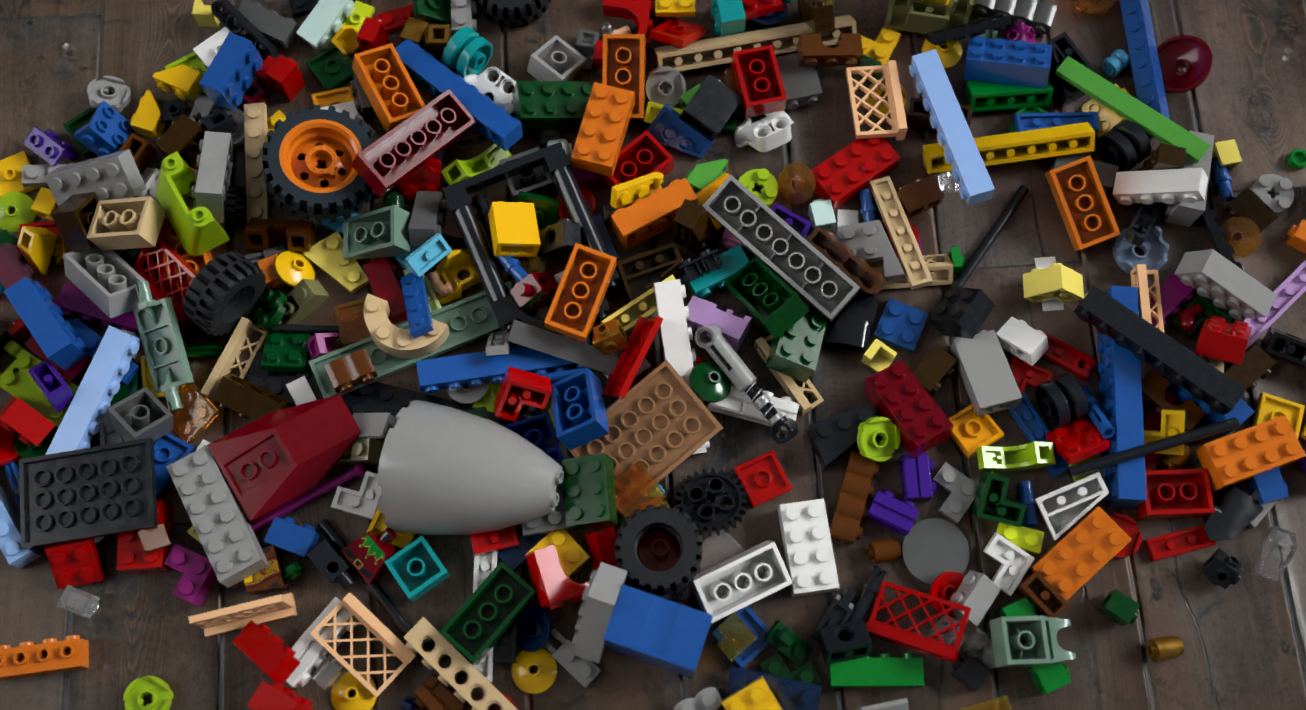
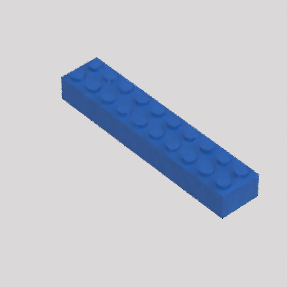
[1096,286,1147,509]

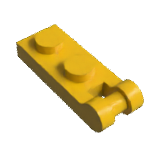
[610,172,664,209]

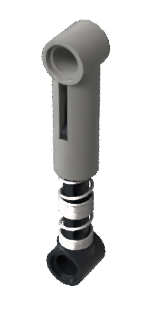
[695,324,798,443]

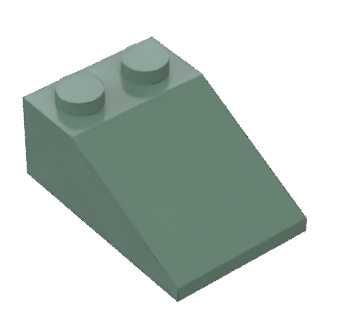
[343,205,410,260]

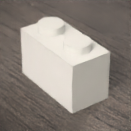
[996,317,1049,366]

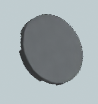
[901,518,970,586]

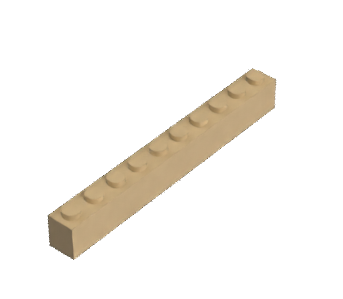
[654,15,857,71]

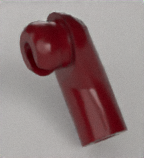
[1179,303,1202,333]

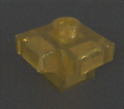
[717,612,758,662]

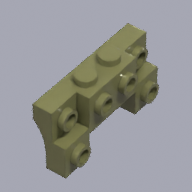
[884,0,974,40]

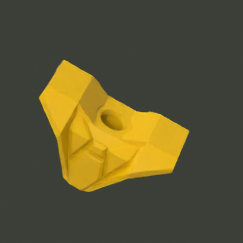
[429,248,500,304]

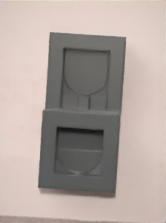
[576,29,600,74]

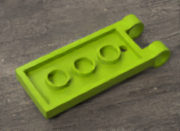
[0,339,78,428]

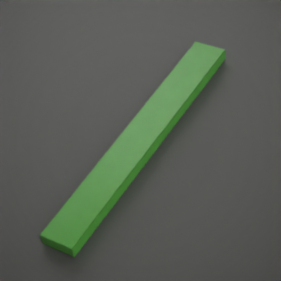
[1055,56,1211,164]

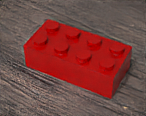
[807,130,901,211]

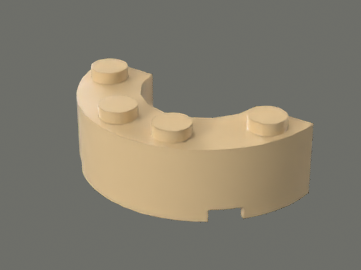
[364,294,450,359]

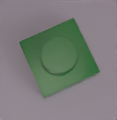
[947,247,965,274]

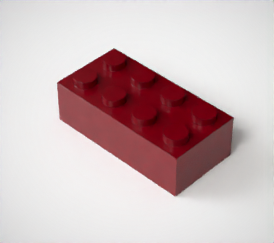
[863,360,954,458]

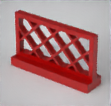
[132,236,198,321]
[603,316,663,401]
[866,580,972,664]

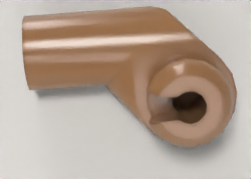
[428,271,453,296]

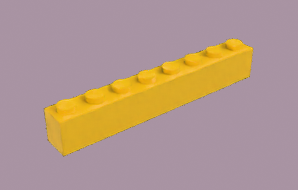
[922,122,1095,174]

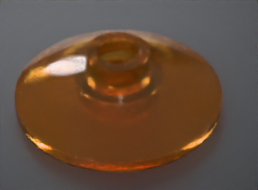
[777,163,816,205]
[1219,217,1261,259]

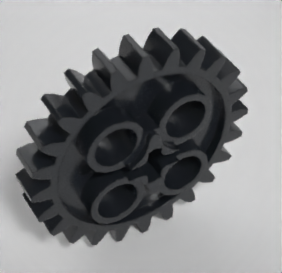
[675,468,747,537]

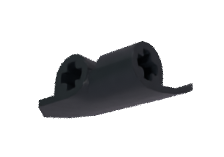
[826,292,878,352]
[1203,485,1263,541]

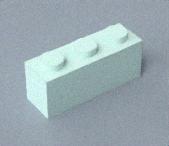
[296,0,356,52]

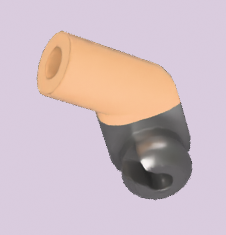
[601,22,631,35]

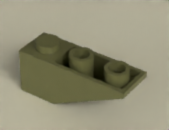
[268,279,330,332]
[336,438,384,466]

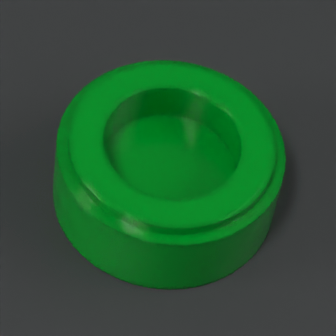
[1286,149,1306,170]

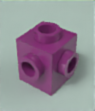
[1004,22,1036,43]

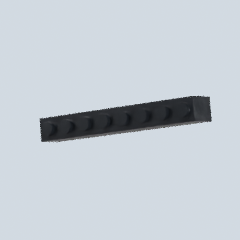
[1073,285,1246,415]

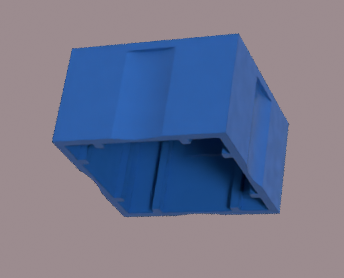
[603,584,713,679]

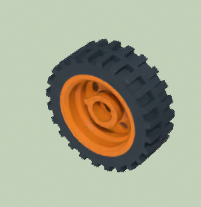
[262,105,376,224]

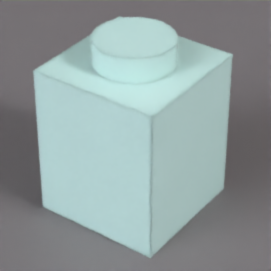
[808,199,836,231]

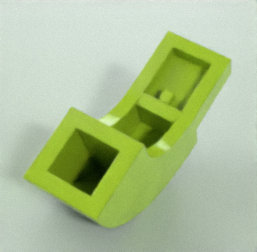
[441,143,512,185]
[976,441,1055,472]

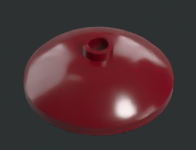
[1157,35,1213,93]

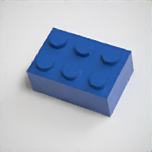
[199,32,263,111]
[551,368,609,450]

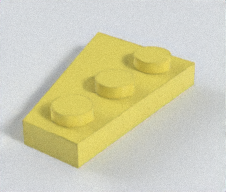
[301,231,370,294]

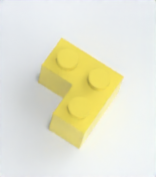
[1023,263,1084,304]

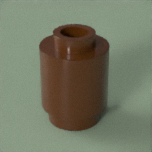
[866,538,901,564]

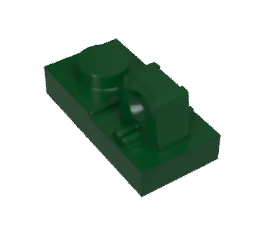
[763,620,813,667]

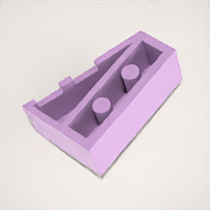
[686,296,751,352]

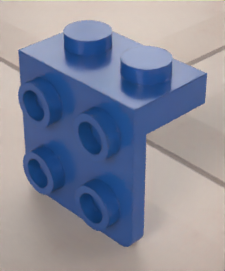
[73,101,134,157]

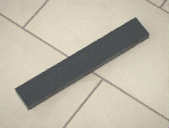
[507,320,620,375]

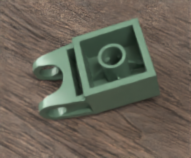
[989,616,1076,668]

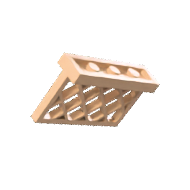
[846,60,908,140]
[310,592,416,697]
[188,593,297,638]

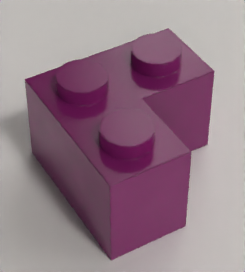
[164,543,217,607]

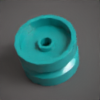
[442,26,493,78]

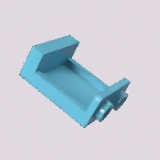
[394,232,452,277]

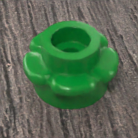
[283,560,304,580]

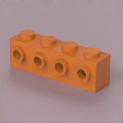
[0,635,89,680]

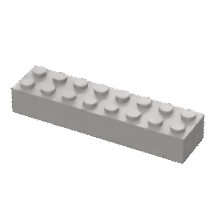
[702,174,860,322]

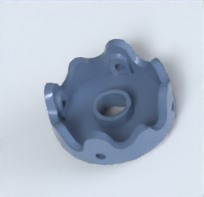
[1113,226,1169,275]

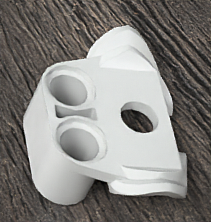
[463,67,516,115]
[734,110,794,152]

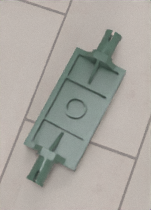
[133,281,194,411]

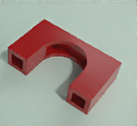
[593,0,655,69]
[525,526,618,609]

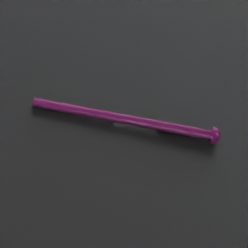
[205,463,366,553]

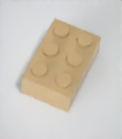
[86,196,166,251]

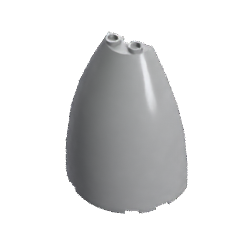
[377,400,564,535]

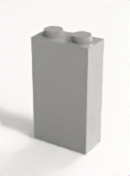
[950,330,1022,417]

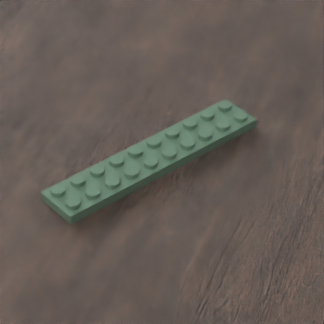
[308,281,525,398]

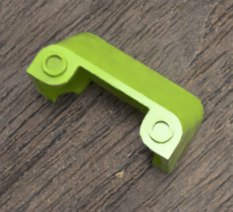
[156,151,230,256]

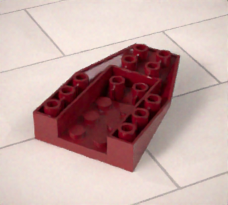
[208,395,362,522]

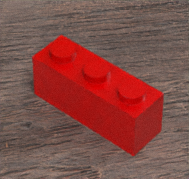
[233,620,301,685]

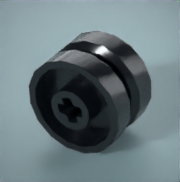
[1096,120,1152,172]
[1035,373,1088,429]

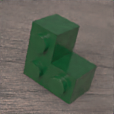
[971,470,1026,527]

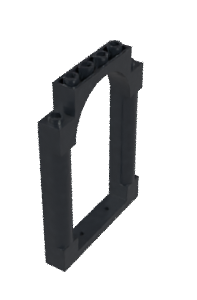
[442,142,620,336]

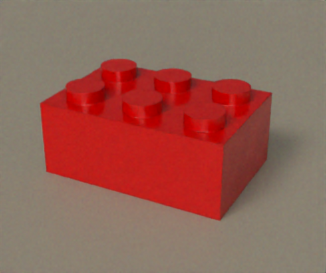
[731,45,787,118]
[600,130,674,206]
[1195,315,1253,365]
[1136,468,1215,520]
[117,500,173,574]

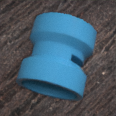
[1101,49,1131,77]

